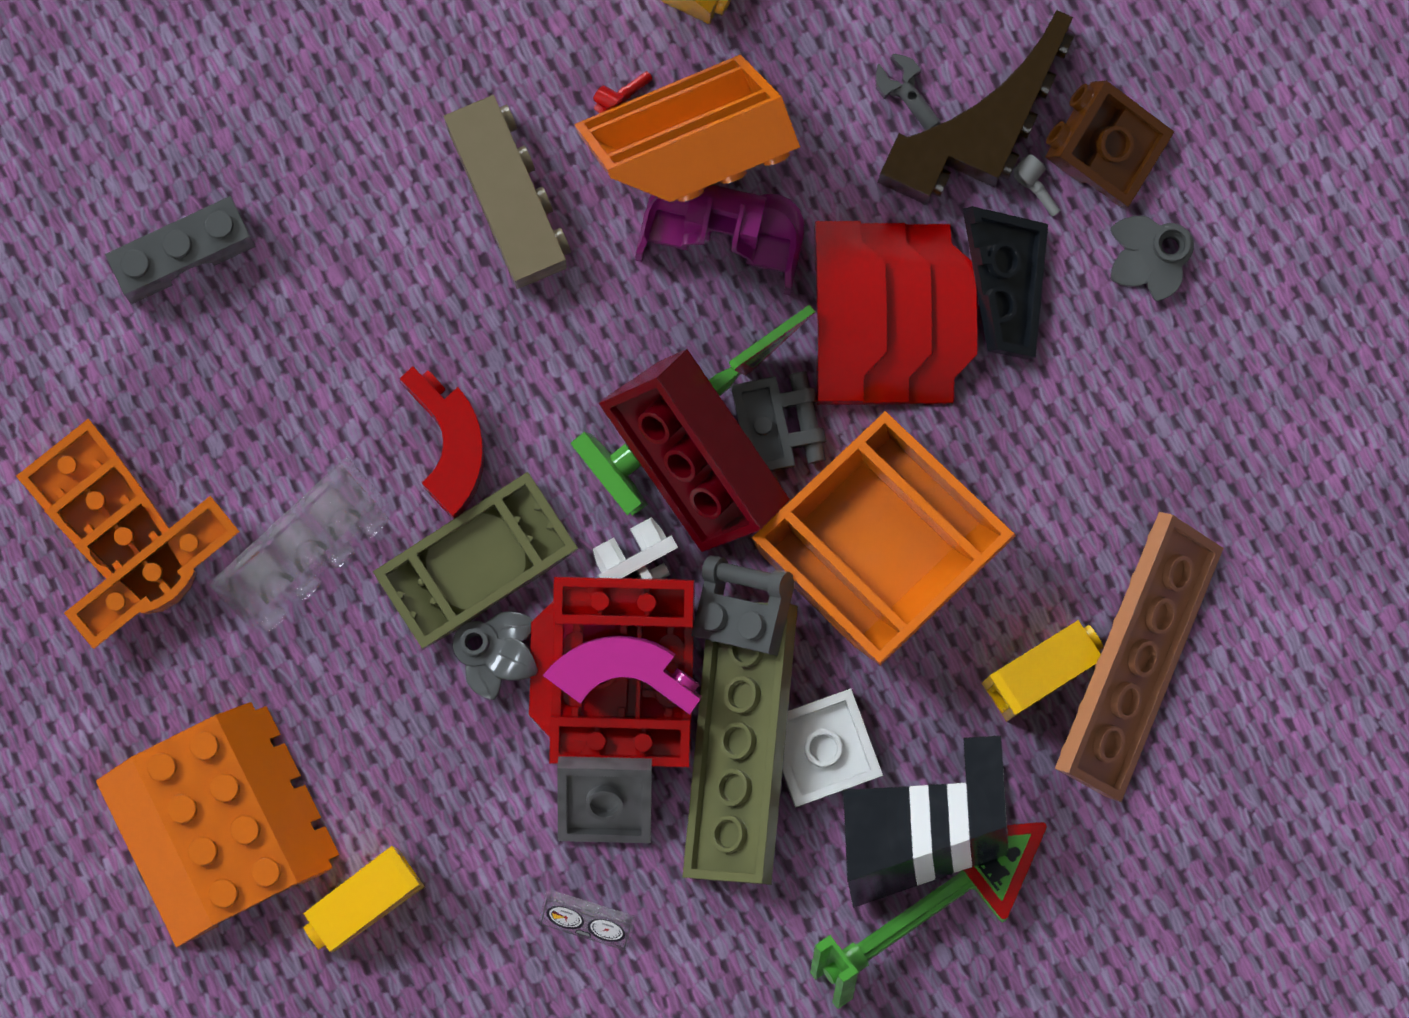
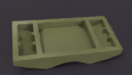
[373,472,578,650]

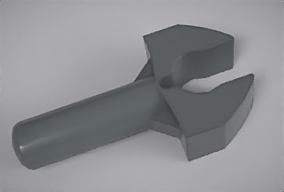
[875,54,941,130]

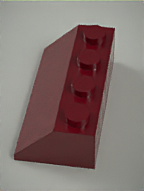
[599,349,790,552]

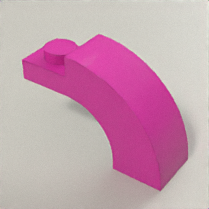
[543,636,702,715]

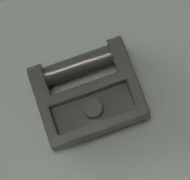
[691,555,795,656]

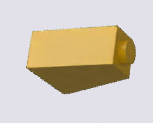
[982,620,1104,722]
[303,846,425,952]

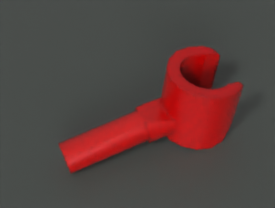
[593,71,653,113]

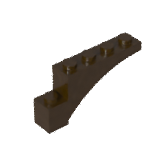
[877,10,1075,205]

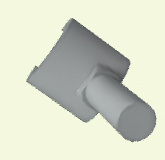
[1014,155,1061,217]

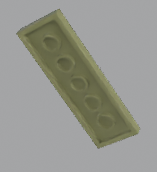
[682,602,798,885]

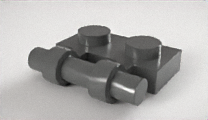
[731,371,827,472]

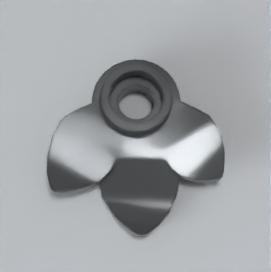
[1110,216,1194,302]
[452,611,538,700]

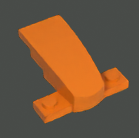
[16,418,240,649]

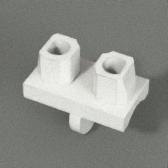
[592,517,678,579]

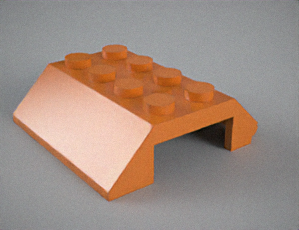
[96,702,340,948]

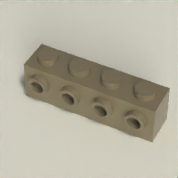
[443,95,571,289]

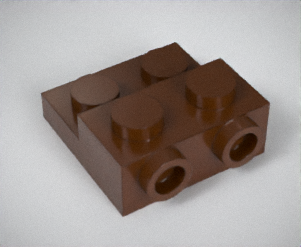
[1045,80,1174,207]

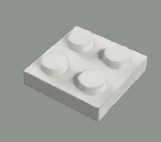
[782,688,883,808]

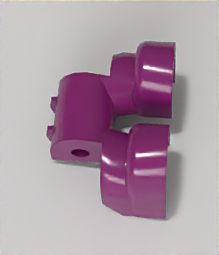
[635,185,805,295]

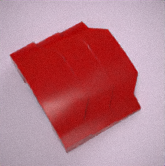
[814,221,978,405]
[529,577,695,767]

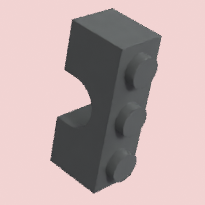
[105,196,255,305]

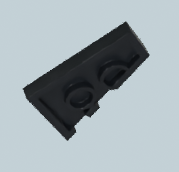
[963,206,1048,359]

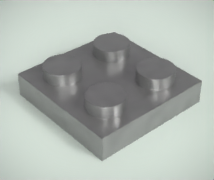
[557,756,652,843]

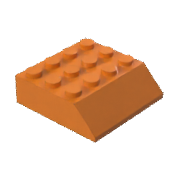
[574,54,800,202]
[752,411,1015,666]

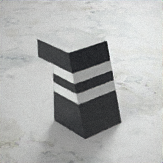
[843,735,1009,908]

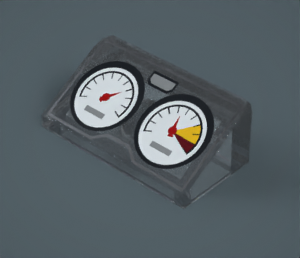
[539,889,636,950]

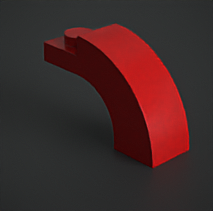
[399,366,484,519]

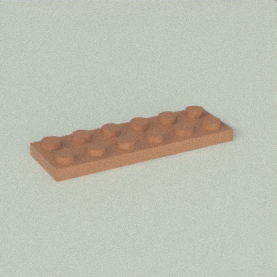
[1055,512,1223,802]

